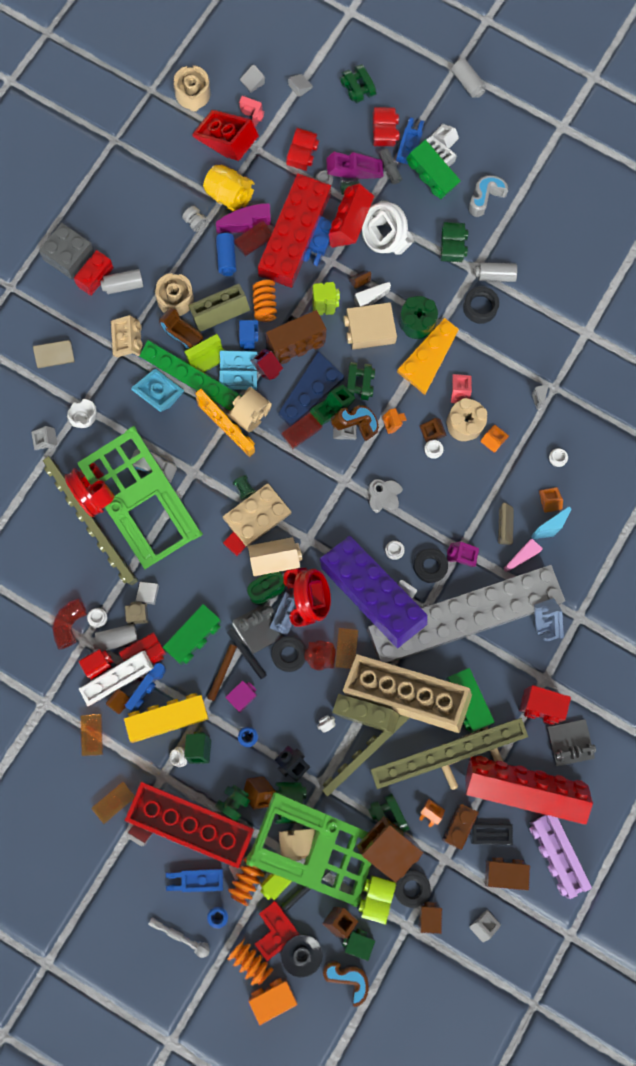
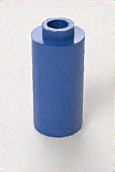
[216,233,237,276]

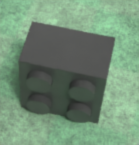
[39,223,94,279]

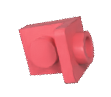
[240,96,264,127]
[451,374,472,404]

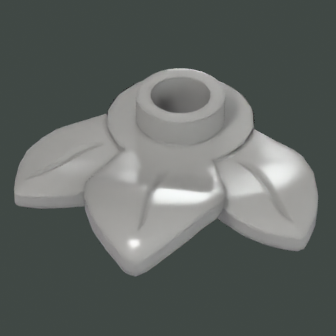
[368,479,403,513]

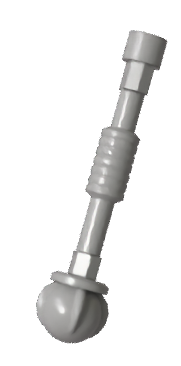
[149,917,210,958]

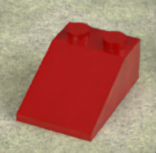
[192,110,259,161]

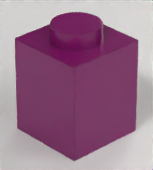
[225,681,257,713]

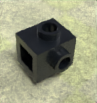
[275,745,310,782]

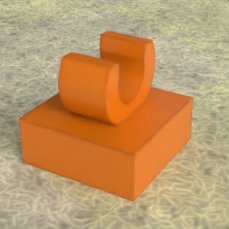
[382,408,407,434]
[419,799,445,827]

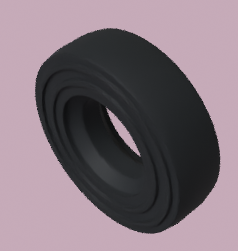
[414,548,448,583]
[272,636,307,672]
[394,870,431,908]

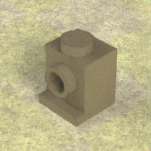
[125,602,149,625]

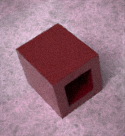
[250,349,283,380]

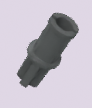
[380,148,402,185]

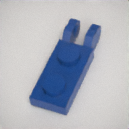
[396,117,424,164]
[303,216,333,266]
[125,663,166,712]
[166,869,223,892]

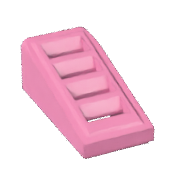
[504,539,543,572]

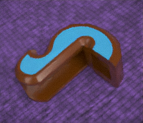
[159,308,203,349]
[331,405,379,441]
[322,960,369,1007]

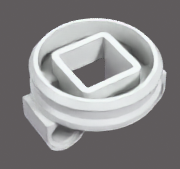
[362,201,414,255]

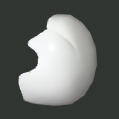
[67,399,96,428]

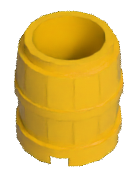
[203,165,254,212]

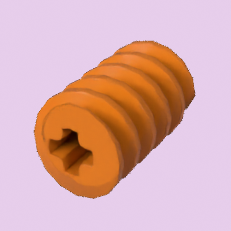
[252,280,277,322]
[228,858,265,906]
[227,938,274,986]

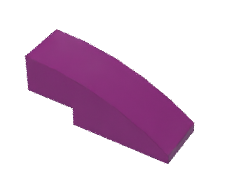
[326,151,384,179]
[216,203,271,234]

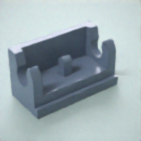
[534,598,564,641]

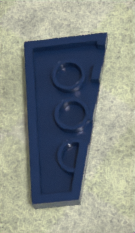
[278,351,345,428]

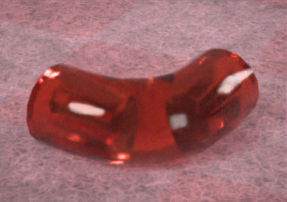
[52,598,87,650]

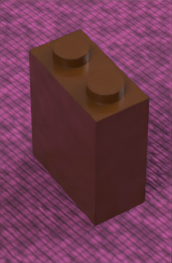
[357,816,423,883]

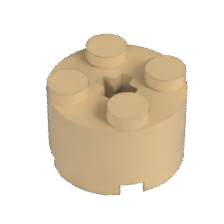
[174,66,211,111]
[155,273,194,316]
[228,387,272,432]
[446,398,487,441]
[279,828,316,861]

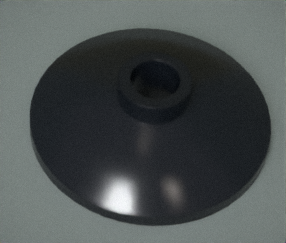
[281,935,323,977]

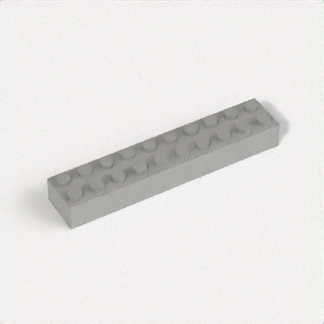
[367,565,565,664]

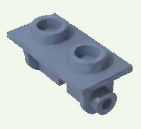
[269,592,297,636]

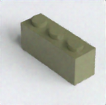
[188,284,250,332]
[332,694,400,734]

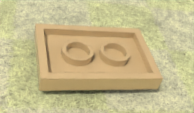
[223,483,292,548]

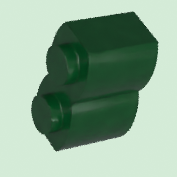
[441,222,468,262]

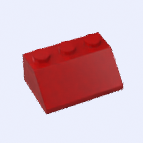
[329,183,374,248]

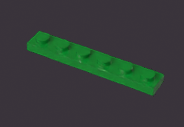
[139,340,243,411]

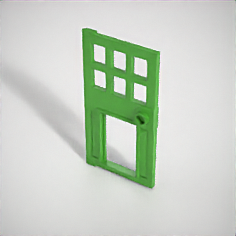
[77,426,203,569]
[246,792,371,907]

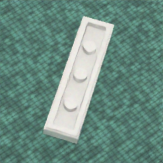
[79,651,153,706]

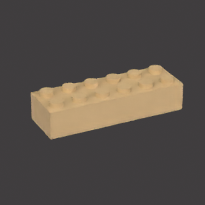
[343,654,472,733]

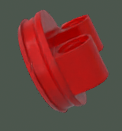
[64,463,115,517]
[283,567,331,627]

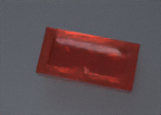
[234,221,273,257]
[281,413,323,450]

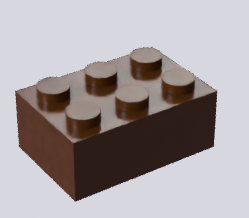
[266,310,327,364]

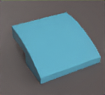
[220,350,258,390]

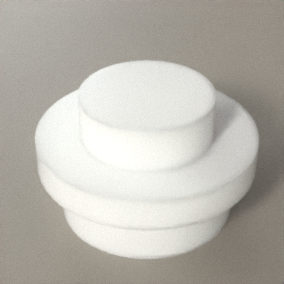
[424,440,443,459]
[549,448,568,467]
[385,541,404,560]
[87,608,107,628]
[317,715,336,733]
[170,747,187,767]

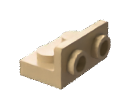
[111,315,143,357]

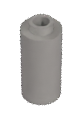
[451,58,486,98]
[475,262,517,282]
[101,269,144,294]
[92,623,138,651]

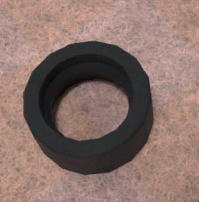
[463,287,499,324]

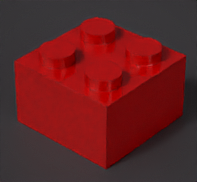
[519,685,571,725]

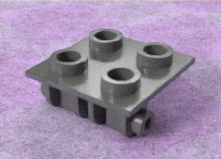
[233,605,283,654]
[547,719,596,766]

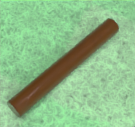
[207,644,237,701]

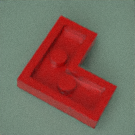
[255,901,300,961]

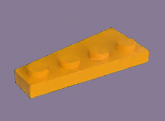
[397,318,459,395]
[195,389,255,457]

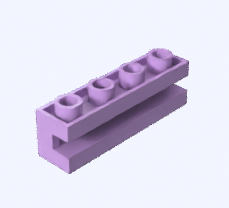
[529,815,592,899]

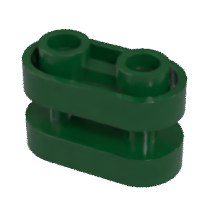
[340,64,376,103]
[347,362,375,401]
[247,572,285,605]
[215,784,251,822]
[368,793,410,832]

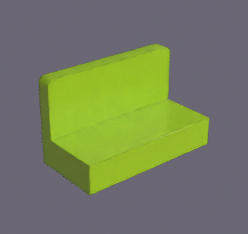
[185,334,224,372]

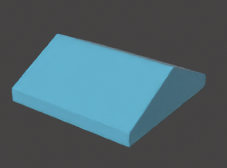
[131,368,184,412]
[531,507,572,539]

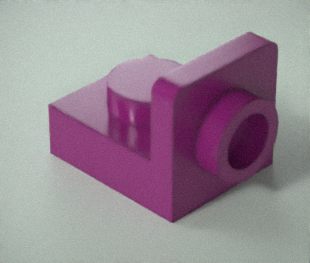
[447,541,479,567]

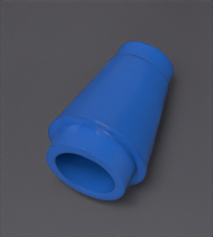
[238,727,258,747]
[207,907,228,928]

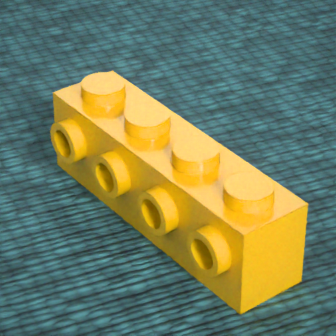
[124,693,209,743]

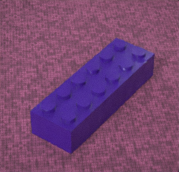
[320,536,428,649]

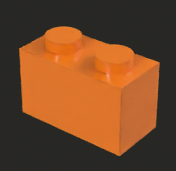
[248,978,297,1025]

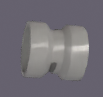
[182,206,208,232]

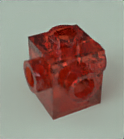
[305,640,336,670]

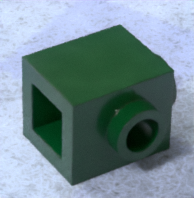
[184,731,212,764]
[342,928,375,961]

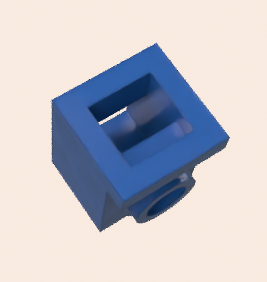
[239,320,258,350]

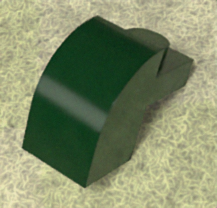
[310,385,355,426]

